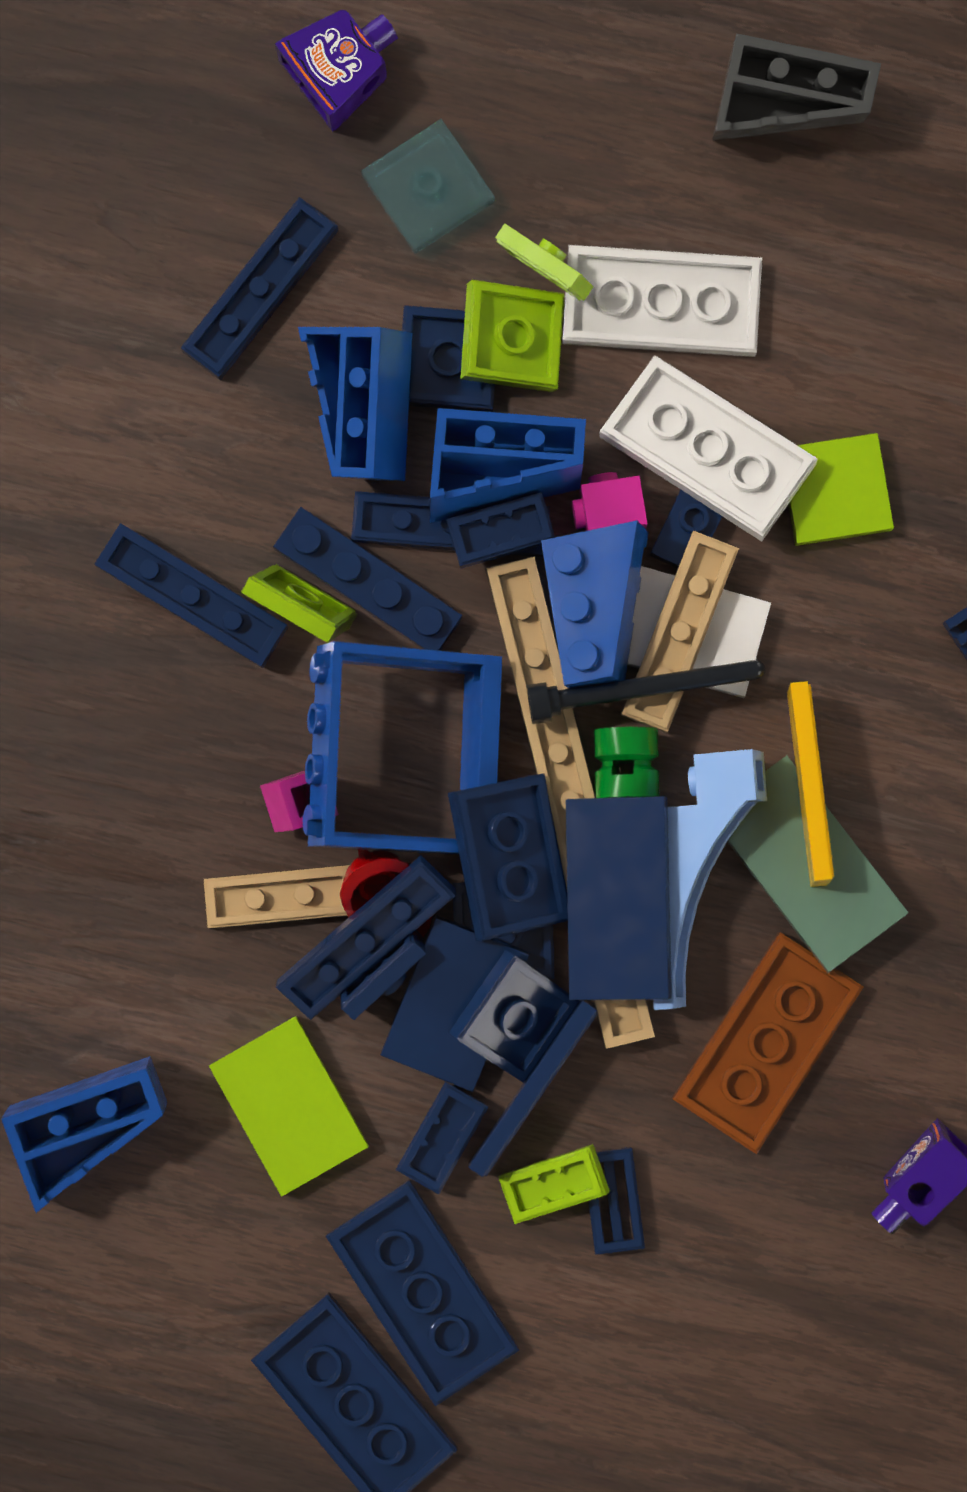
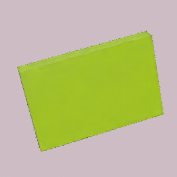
[209,1016,369,1197]

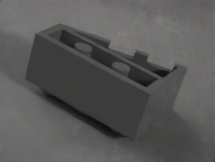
[712,33,881,141]

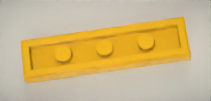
[787,681,834,887]

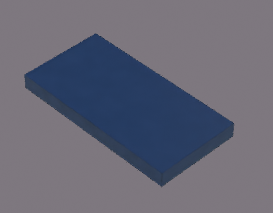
[566,796,672,1000]
[326,1179,519,1406]
[251,1293,458,1492]

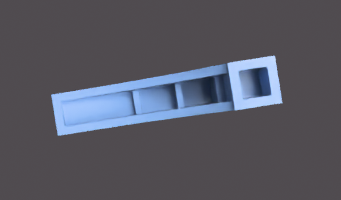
[653,749,767,1010]

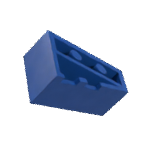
[298,327,412,481]
[430,408,586,523]
[541,520,649,688]
[1,1056,167,1213]

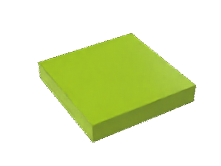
[460,280,564,392]
[788,433,894,546]
[241,564,357,643]

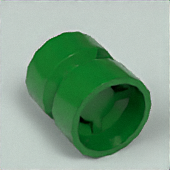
[594,727,659,798]

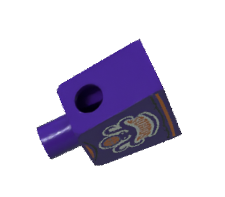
[275,10,398,132]
[871,1118,967,1234]

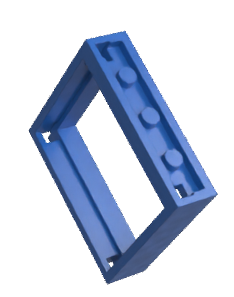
[303,641,502,855]

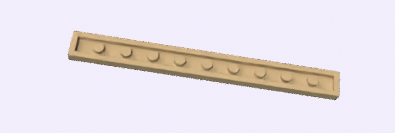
[487,557,655,1049]

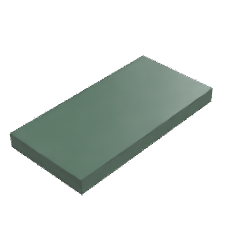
[727,755,909,973]

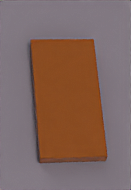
[672,932,864,1154]

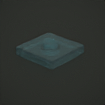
[361,119,495,254]

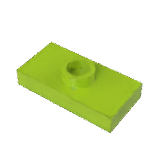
[495,223,593,301]
[498,1144,610,1224]

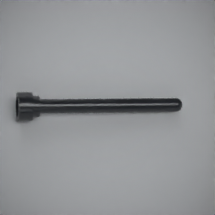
[526,660,765,724]

